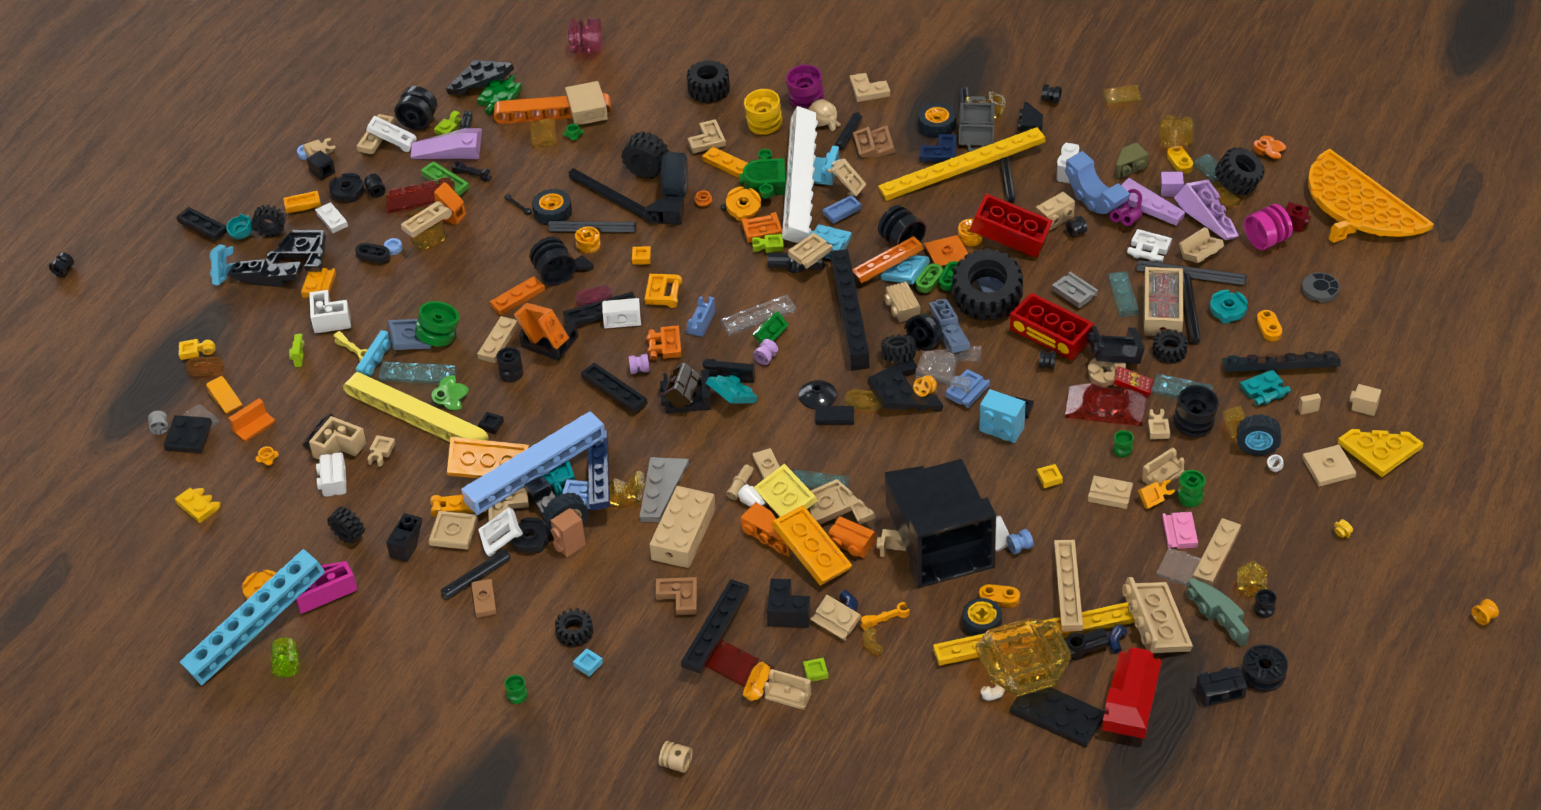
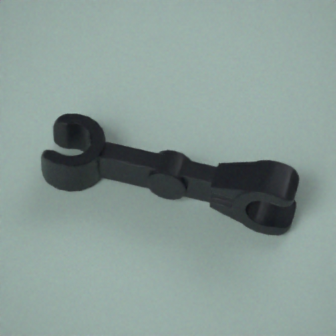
[451,161,492,182]

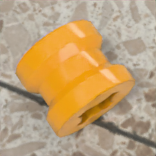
[913,375,937,397]
[1471,599,1499,625]

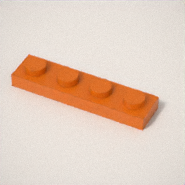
[852,236,923,283]

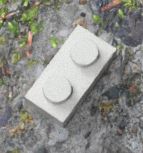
[315,202,348,234]

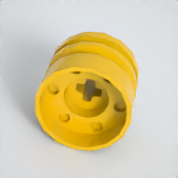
[744,89,783,135]

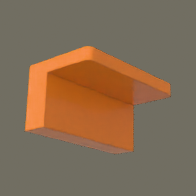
[228,398,275,442]

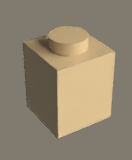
[1349,384,1381,416]

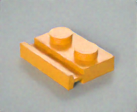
[301,268,336,298]

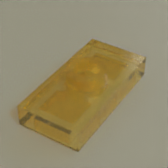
[1103,85,1141,105]
[1211,181,1240,211]

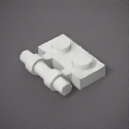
[1127,229,1172,263]

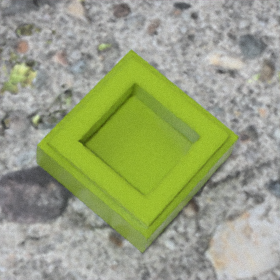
[803,658,828,682]

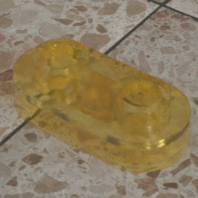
[845,389,882,411]

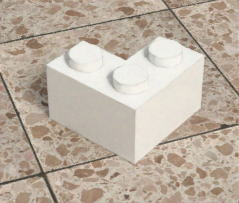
[309,290,351,333]

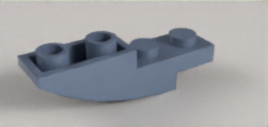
[929,299,970,353]

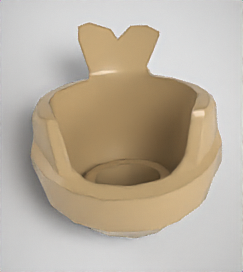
[808,99,841,132]

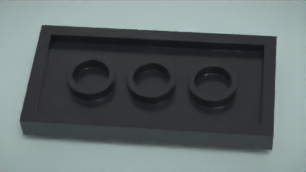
[1010,678,1105,748]

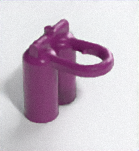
[1110,189,1143,226]

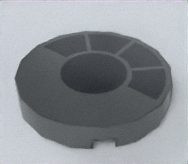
[1302,272,1340,303]

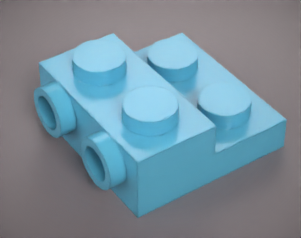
[809,224,852,259]

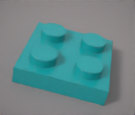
[706,375,758,403]

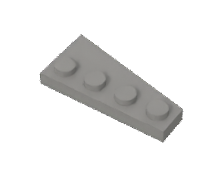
[640,457,689,523]

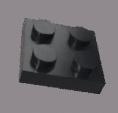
[163,415,212,453]

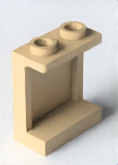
[565,81,608,125]

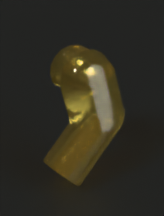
[862,627,885,656]

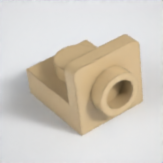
[877,529,906,557]

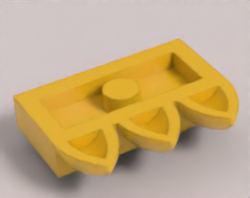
[174,488,221,523]

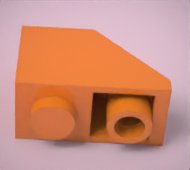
[434,182,466,225]

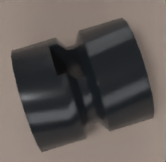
[496,347,524,382]

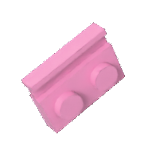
[1162,512,1198,550]

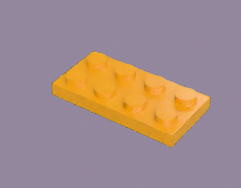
[447,437,529,478]
[771,505,852,586]

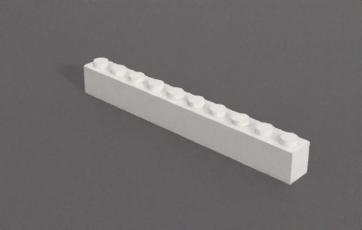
[782,106,818,243]

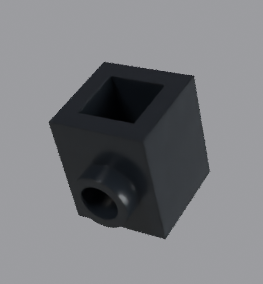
[306,150,336,181]

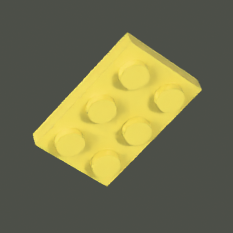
[754,464,818,517]

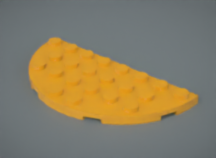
[1308,149,1434,237]

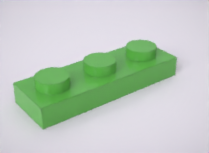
[421,161,470,196]

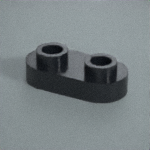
[355,243,390,263]

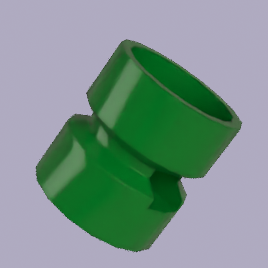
[1177,470,1206,507]

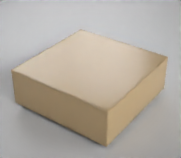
[1298,393,1321,415]

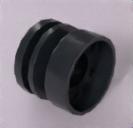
[878,205,926,247]
[529,237,576,286]
[1173,385,1219,437]

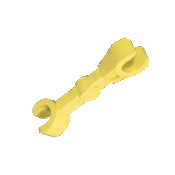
[333,331,367,361]

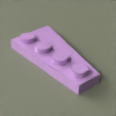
[1121,178,1185,226]

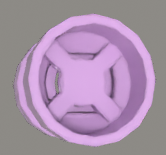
[753,339,778,365]
[629,354,650,374]

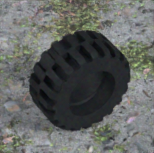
[952,248,1023,321]

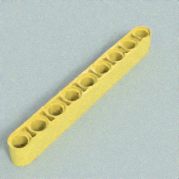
[343,372,489,442]

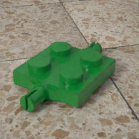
[477,74,522,115]

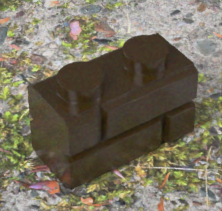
[663,363,700,409]

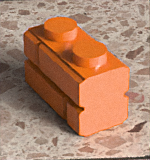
[828,516,876,558]

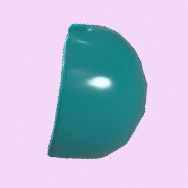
[226,213,253,239]

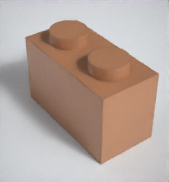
[551,508,586,557]

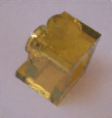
[1222,405,1245,438]

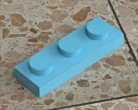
[356,330,391,377]

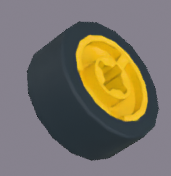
[962,598,1002,636]

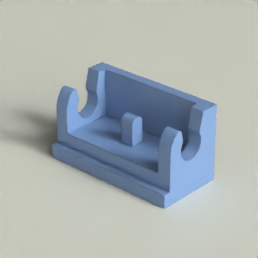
[686,296,716,337]

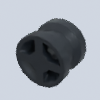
[1065,216,1087,237]
[1039,350,1056,370]

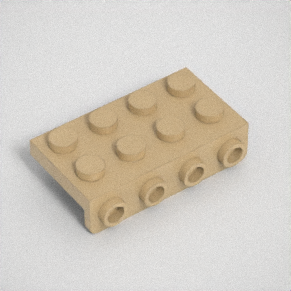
[1122,577,1193,653]

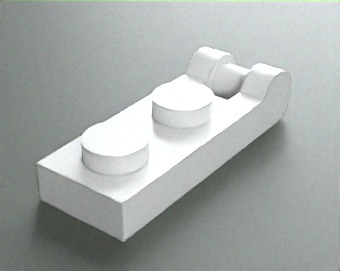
[366,116,417,152]

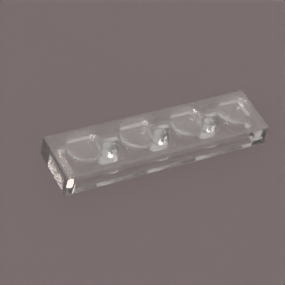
[721,295,796,336]

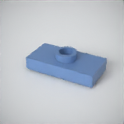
[823,195,862,224]

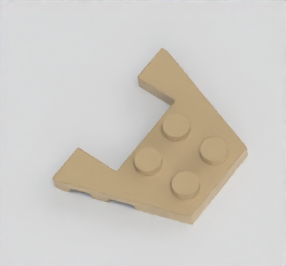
[807,479,876,525]

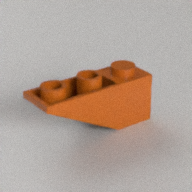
[741,502,791,557]

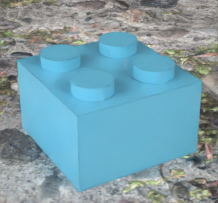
[979,389,1025,443]

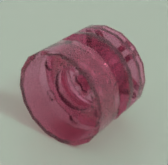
[568,18,602,53]

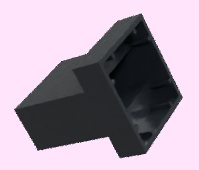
[885,459,996,589]

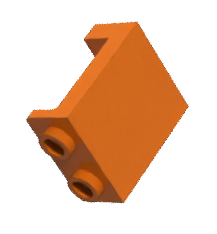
[514,303,569,349]

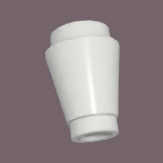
[737,484,767,507]

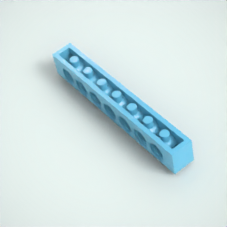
[180,549,325,685]

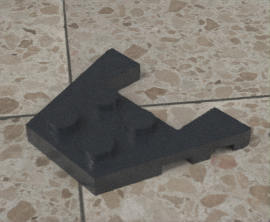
[266,230,326,272]
[867,359,943,412]

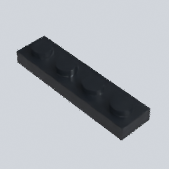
[563,291,635,326]
[581,362,648,414]

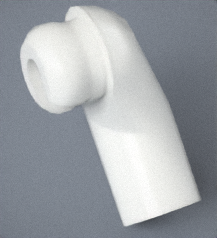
[981,677,1008,701]

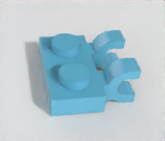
[210,244,234,285]

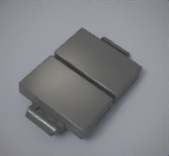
[959,96,995,152]

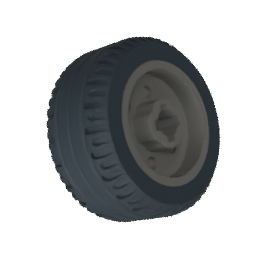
[661,152,688,198]

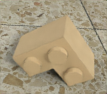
[309,416,367,460]

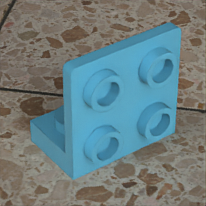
[812,146,839,186]

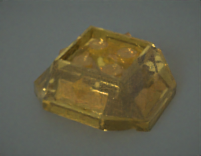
[975,618,1071,696]

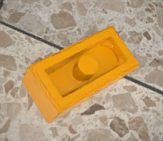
[206,376,243,415]

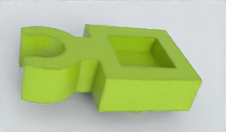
[752,234,784,253]
[289,334,304,367]

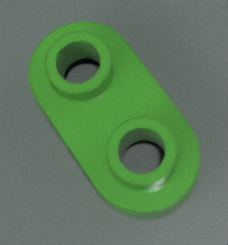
[916,264,943,293]

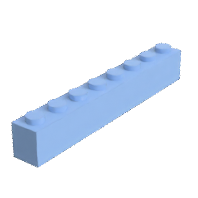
[461,411,606,515]

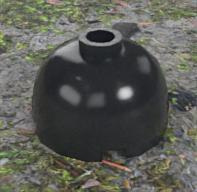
[904,313,942,352]

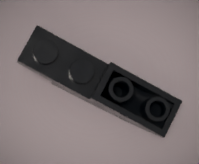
[228,259,303,286]

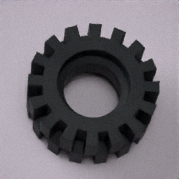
[251,205,286,237]
[1153,329,1188,364]
[881,334,916,363]
[327,506,365,544]
[555,608,593,648]

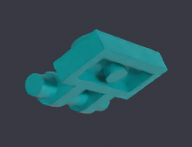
[1240,370,1291,406]

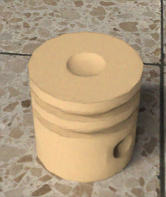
[659,741,693,773]

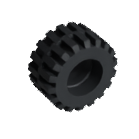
[687,60,730,103]
[621,131,669,179]
[1215,147,1265,195]

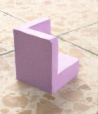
[1161,172,1184,197]

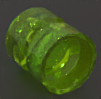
[271,637,299,677]

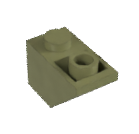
[1116,142,1149,179]

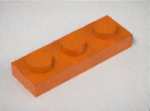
[489,276,545,316]

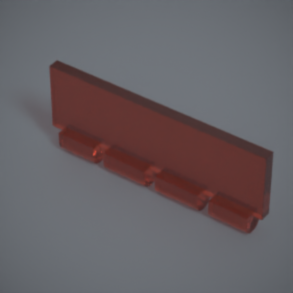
[387,176,455,213]
[705,639,774,689]

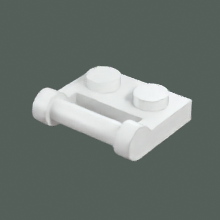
[478,507,523,557]

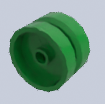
[415,301,459,347]

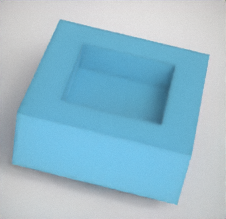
[573,648,603,677]

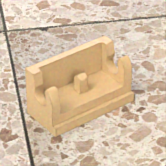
[827,158,866,196]
[1142,448,1185,485]
[764,669,812,710]

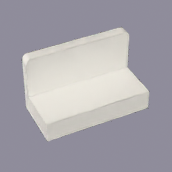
[602,298,641,329]

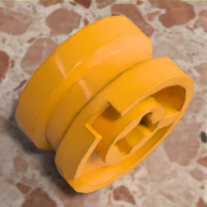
[958,219,983,246]
[575,227,601,253]

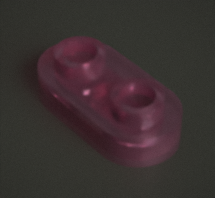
[576,285,612,307]

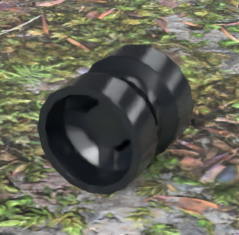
[1041,84,1062,104]
[364,174,386,198]
[49,252,74,277]
[1254,589,1277,618]

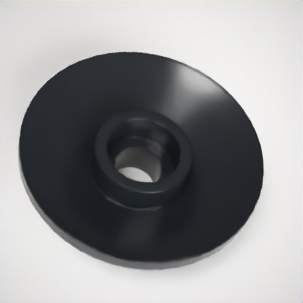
[799,380,837,409]

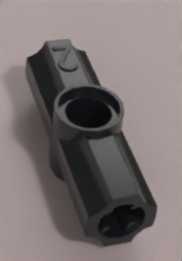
[768,252,823,273]
[1043,628,1109,665]

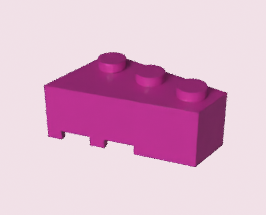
[294,561,358,614]

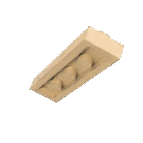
[1193,518,1241,586]

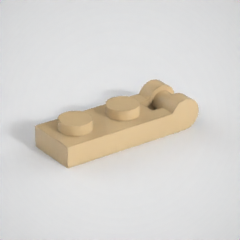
[401,201,452,238]

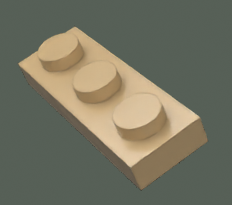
[356,114,395,154]
[477,316,518,363]

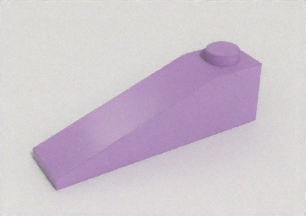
[410,128,482,159]
[1174,180,1239,240]

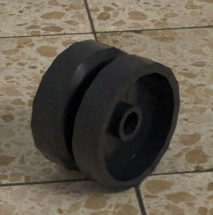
[394,86,438,130]

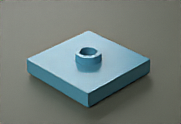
[880,255,930,284]

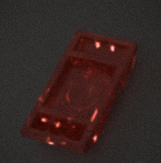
[1065,383,1146,426]

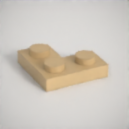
[850,73,890,102]
[688,119,726,154]
[489,488,529,521]

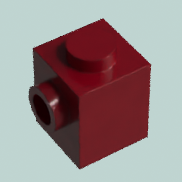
[1285,202,1311,232]

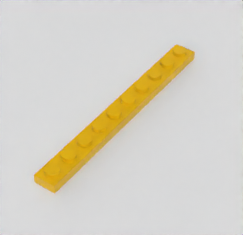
[878,127,1045,201]
[933,602,1135,666]

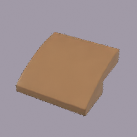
[853,125,896,158]

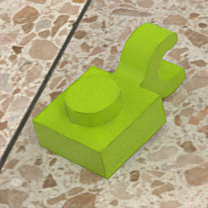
[434,110,461,135]

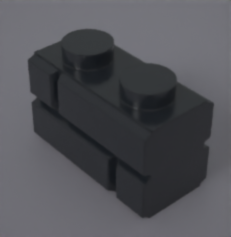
[1196,667,1247,706]

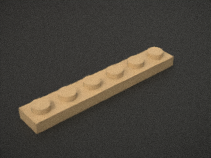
[1054,540,1083,632]

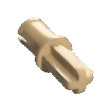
[726,464,753,500]

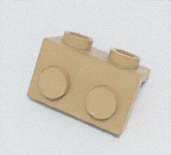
[1179,227,1224,263]

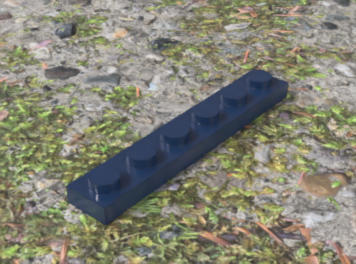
[588,429,610,511]

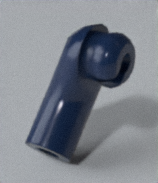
[839,590,859,612]
[1108,625,1127,654]

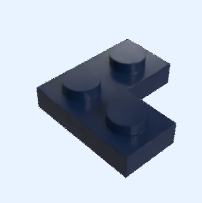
[920,134,956,163]

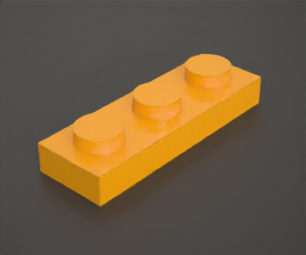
[702,146,747,179]

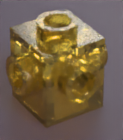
[1237,560,1268,598]

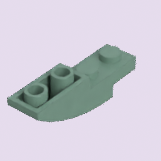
[1186,578,1249,647]

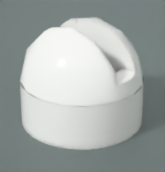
[1267,455,1284,472]

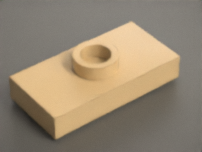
[752,448,780,480]

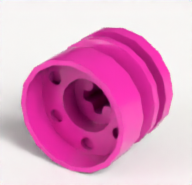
[1244,203,1293,251]

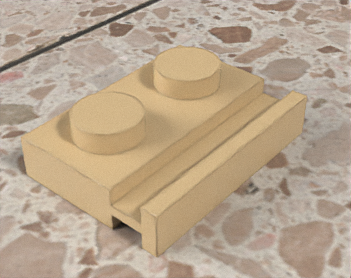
[788,233,832,269]
[1088,475,1133,509]
[811,595,862,641]

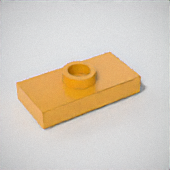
[283,191,321,214]

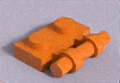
[646,325,682,361]

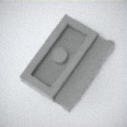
[1052,272,1098,308]

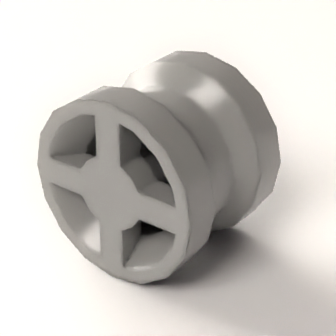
[148,411,168,435]

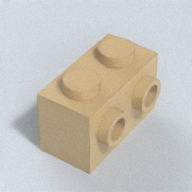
[1035,192,1075,231]

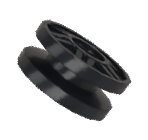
[1241,644,1288,692]

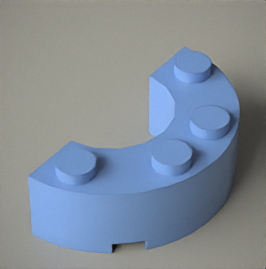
[1065,151,1130,214]

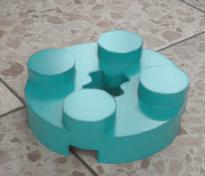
[1210,290,1248,323]

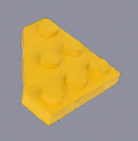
[1337,429,1424,477]

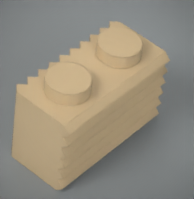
[884,281,920,323]

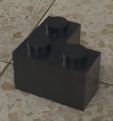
[767,578,811,628]

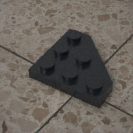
[446,60,514,95]

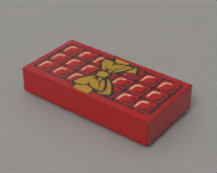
[1113,366,1153,397]

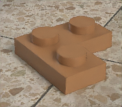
[656,577,697,615]

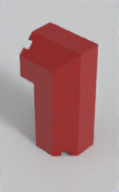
[1102,647,1161,739]

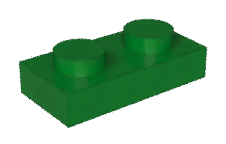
[752,311,789,344]

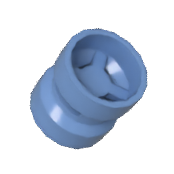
[1006,529,1034,554]

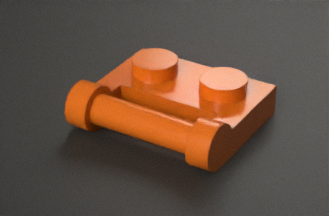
[741,212,782,243]

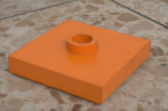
[924,235,968,270]

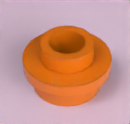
[694,190,712,207]

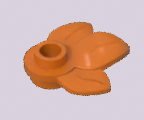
[1253,135,1287,159]

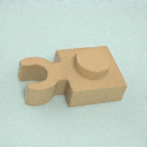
[303,138,336,157]
[1148,409,1170,439]
[368,435,396,467]

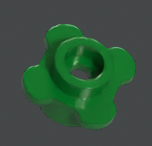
[563,124,584,140]

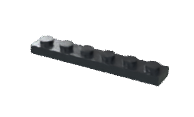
[1222,351,1341,372]
[681,579,749,673]

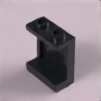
[519,322,578,361]
[1087,326,1145,364]
[660,369,711,413]

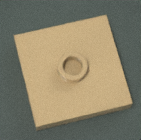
[1302,445,1356,487]
[429,511,478,549]

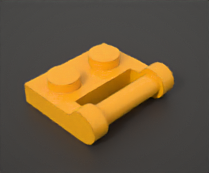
[645,274,682,308]

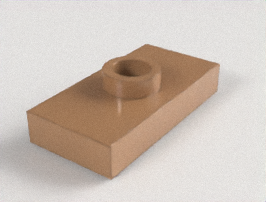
[471,579,497,618]

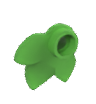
[431,375,469,411]

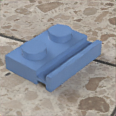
[945,369,990,408]

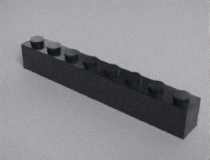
[830,249,870,371]

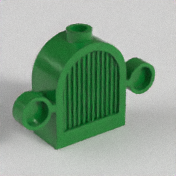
[739,149,786,199]

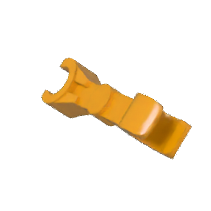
[860,602,910,631]

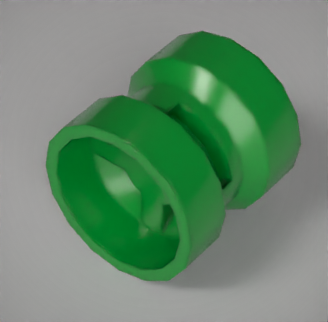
[1113,430,1134,458]
[504,674,528,704]

